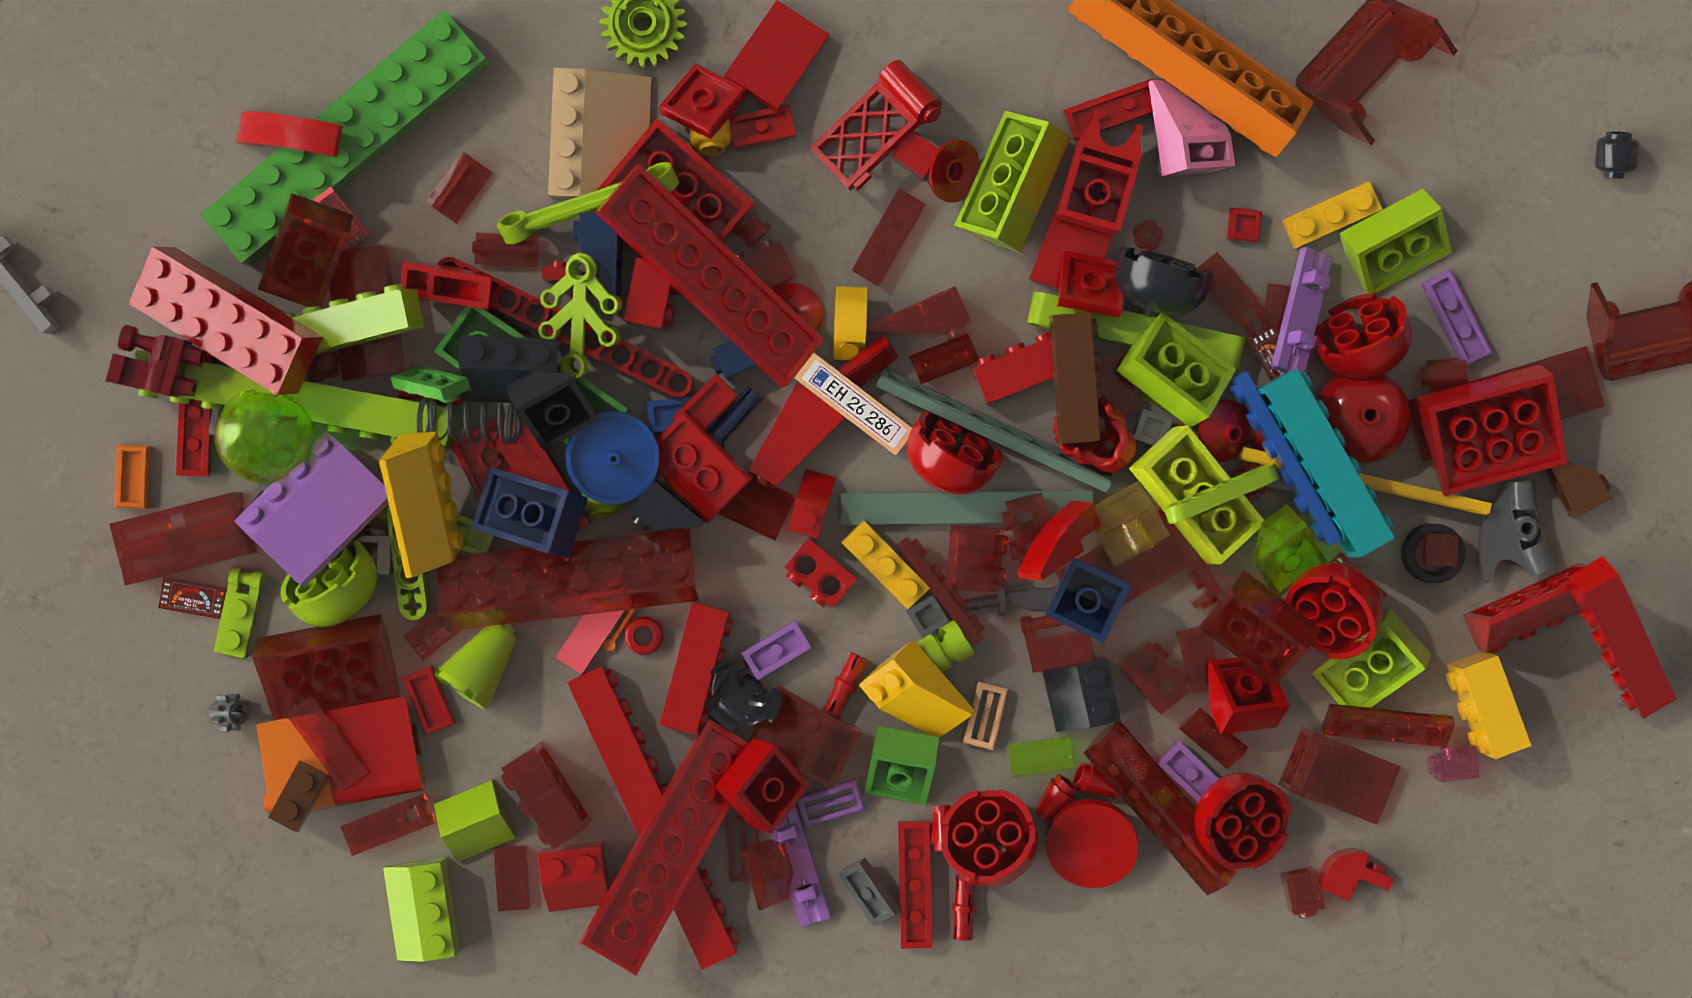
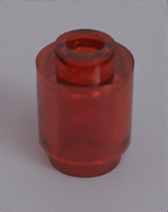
[1421,357,1468,392]

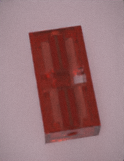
[109,492,258,586]

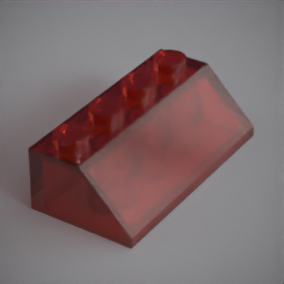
[325,245,406,382]

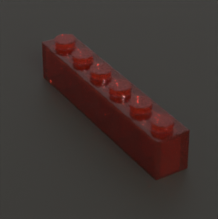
[1083,721,1239,896]

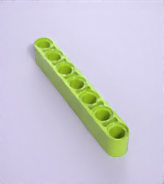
[1027,292,1246,370]

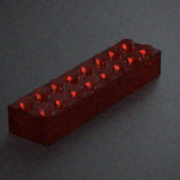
[437,528,699,631]

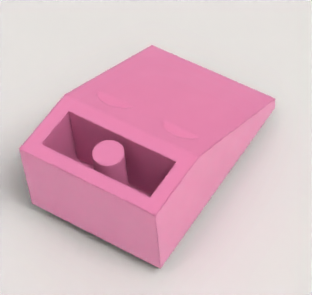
[1149,80,1235,176]

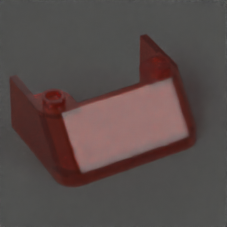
[1295,0,1458,145]
[1586,281,1692,381]

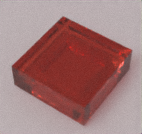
[1423,533,1458,566]

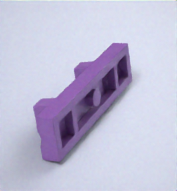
[1271,247,1333,373]
[772,805,831,927]

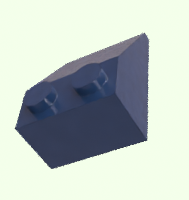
[573,213,623,315]
[471,467,588,559]

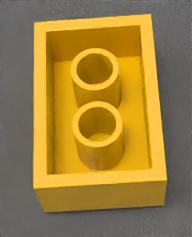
[1446,651,1532,759]

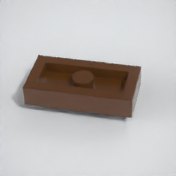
[268,760,330,832]

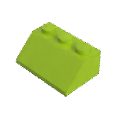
[1339,188,1452,294]
[1117,313,1236,428]
[383,857,461,962]

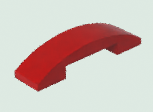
[236,111,343,157]

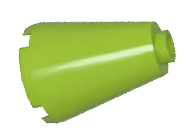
[434,620,517,710]

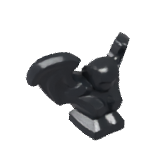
[710,658,782,734]

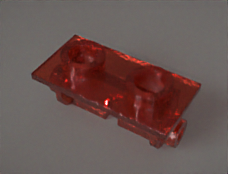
[472,233,539,267]

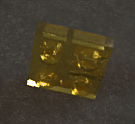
[1094,481,1170,568]

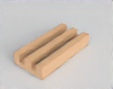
[963,681,1009,750]

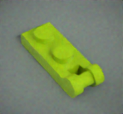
[213,566,265,659]

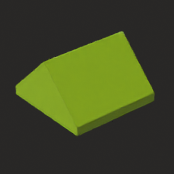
[434,779,517,862]

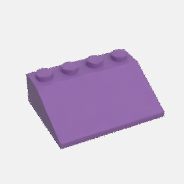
[234,431,389,588]

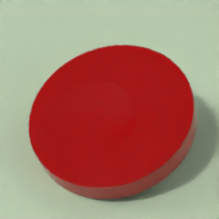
[1046,799,1138,888]

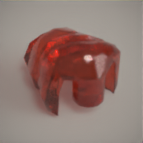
[307,351,340,383]

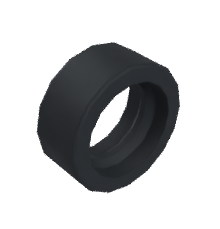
[1401,524,1466,583]

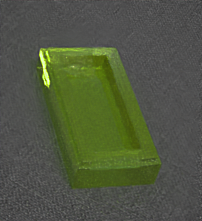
[1007,736,1074,776]

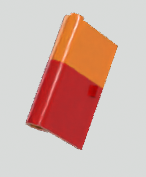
[256,696,425,813]

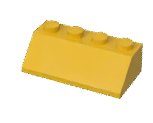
[379,432,464,578]

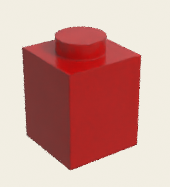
[892,131,938,181]

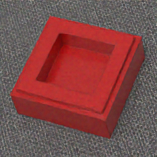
[1226,207,1262,243]

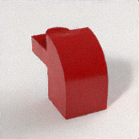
[1314,848,1394,901]

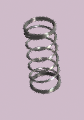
[416,398,521,445]

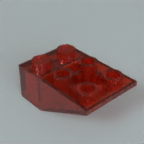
[749,685,862,789]

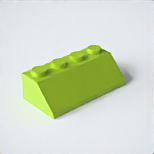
[954,110,1071,253]

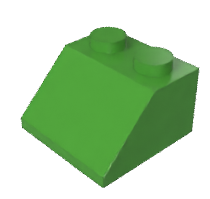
[864,726,939,805]

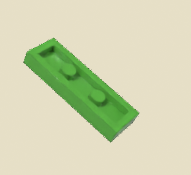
[390,365,470,403]

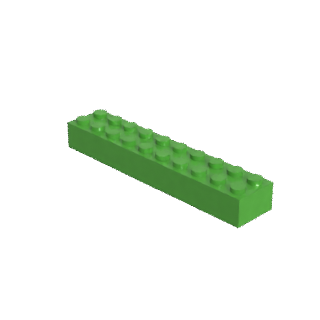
[200,9,491,267]

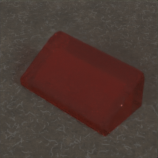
[426,151,492,224]

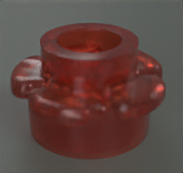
[1133,220,1164,251]

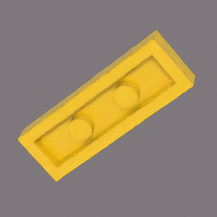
[1282,181,1383,249]
[842,519,930,610]

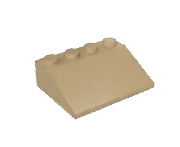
[548,68,652,200]

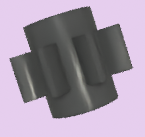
[208,693,249,732]

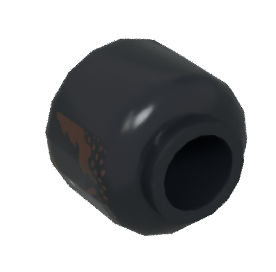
[1595,131,1639,179]

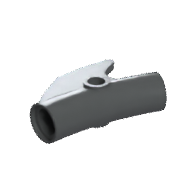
[1479,480,1557,583]

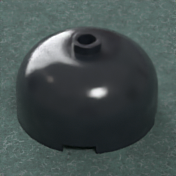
[1114,246,1214,318]

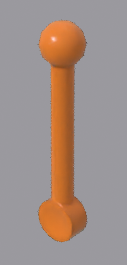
[603,594,645,651]

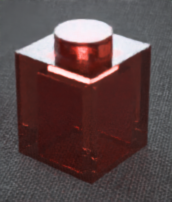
[1280,866,1325,918]

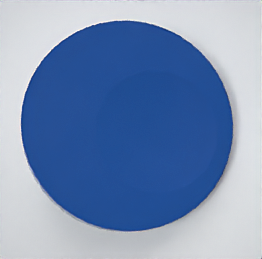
[565,411,659,504]

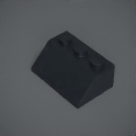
[459,335,562,403]

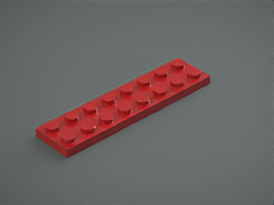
[595,164,825,388]
[579,719,749,976]

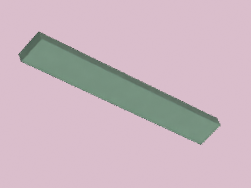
[876,368,1113,493]
[841,490,1093,525]

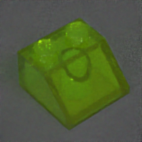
[1252,504,1327,600]

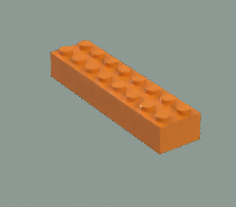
[1067,0,1314,158]

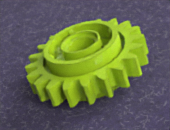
[599,0,688,69]

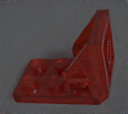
[1278,726,1401,825]

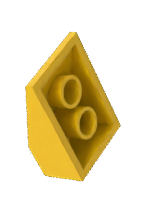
[859,640,976,738]

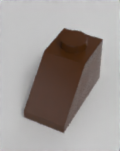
[1545,461,1612,517]

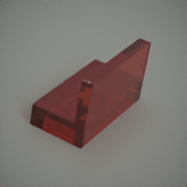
[719,475,795,541]

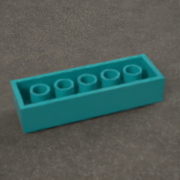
[1257,368,1394,557]

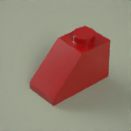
[787,469,836,539]

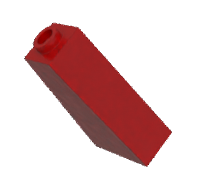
[749,381,845,488]

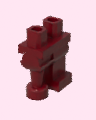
[105,324,206,398]

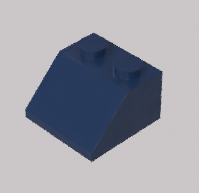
[1045,558,1132,643]

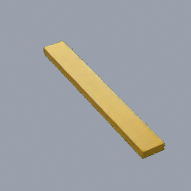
[1237,447,1492,515]

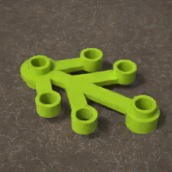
[539,253,622,379]

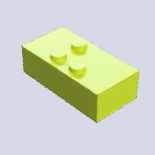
[1129,425,1266,564]

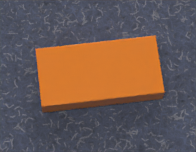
[114,445,152,509]

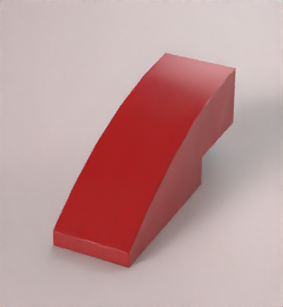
[400,259,493,309]
[1018,501,1101,581]

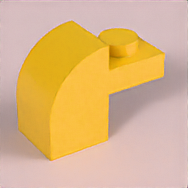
[833,286,868,360]

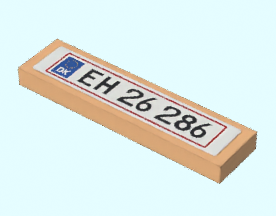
[794,353,912,456]

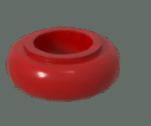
[625,616,663,655]

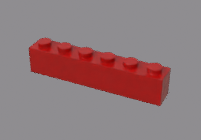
[1568,556,1677,719]

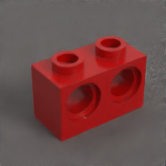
[784,538,857,608]

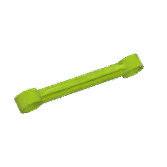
[497,162,679,244]

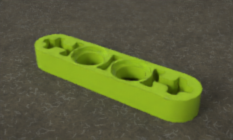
[1163,463,1280,524]
[387,506,430,620]

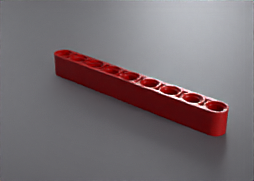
[437,256,694,398]

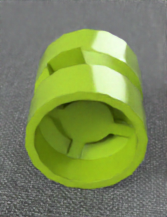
[916,620,975,673]

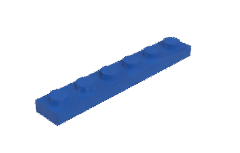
[1230,371,1342,545]

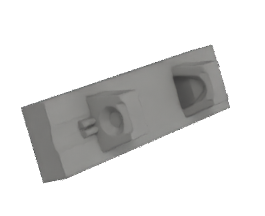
[0,236,61,335]

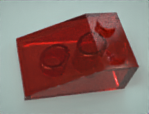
[866,286,971,340]

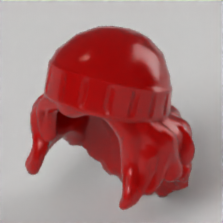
[1052,397,1137,473]

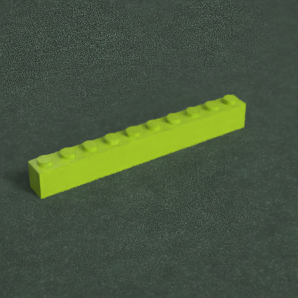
[131,349,456,447]

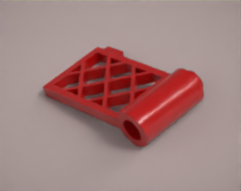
[810,60,942,191]

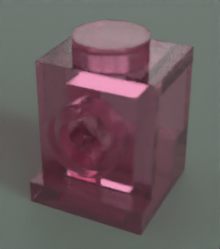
[1427,743,1479,782]

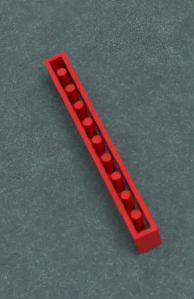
[567,664,740,970]

